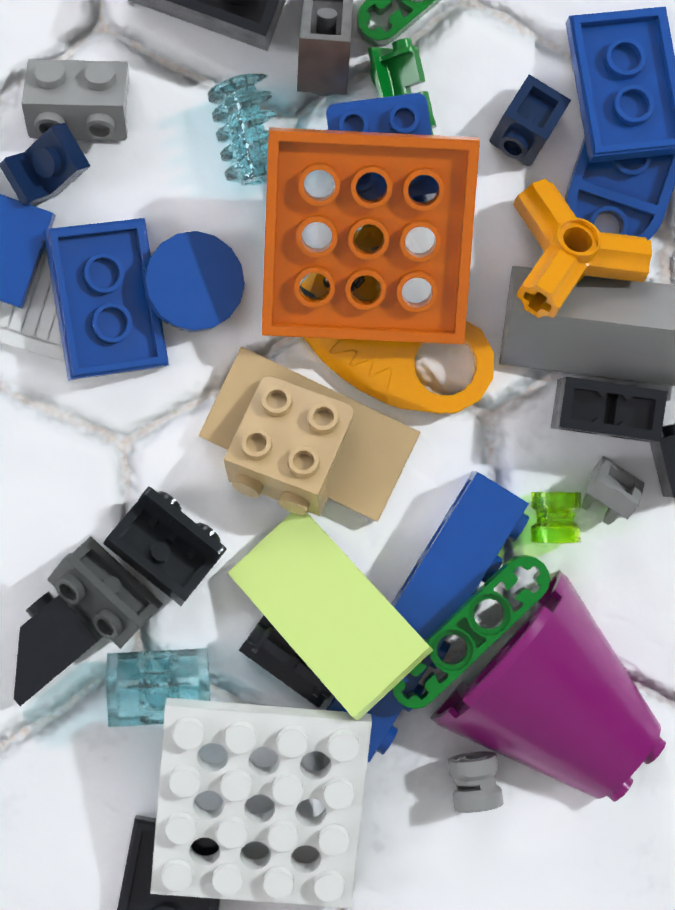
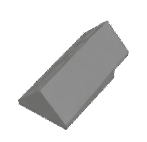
[499,266,675,386]

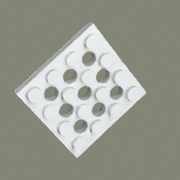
[150,697,372,909]

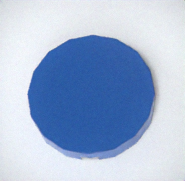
[143,231,245,333]

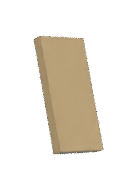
[198,346,421,522]

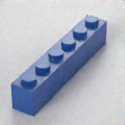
[326,471,529,762]

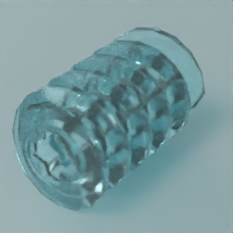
[207,73,276,186]

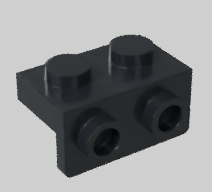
[103,486,227,606]

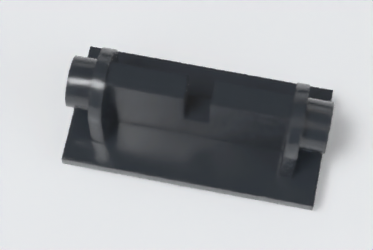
[238,615,332,708]

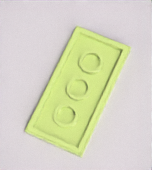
[227,512,433,721]

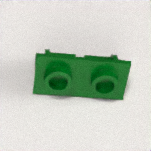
[367,38,437,135]

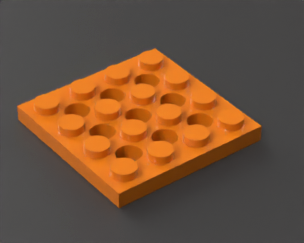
[262,127,480,345]

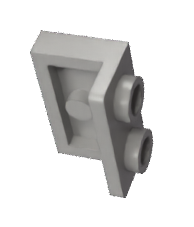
[21,59,129,141]

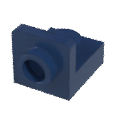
[489,74,571,166]
[0,123,91,206]

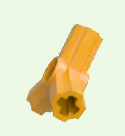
[513,178,652,318]

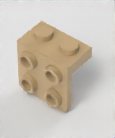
[223,376,354,516]

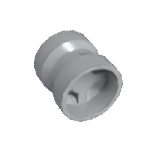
[448,751,504,813]

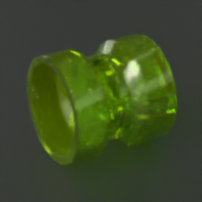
[531,491,581,543]

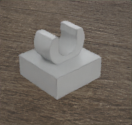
[581,456,645,525]

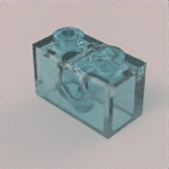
[105,648,210,727]

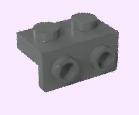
[47,536,163,649]

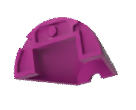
[430,570,666,802]

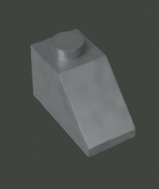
[297,0,353,96]

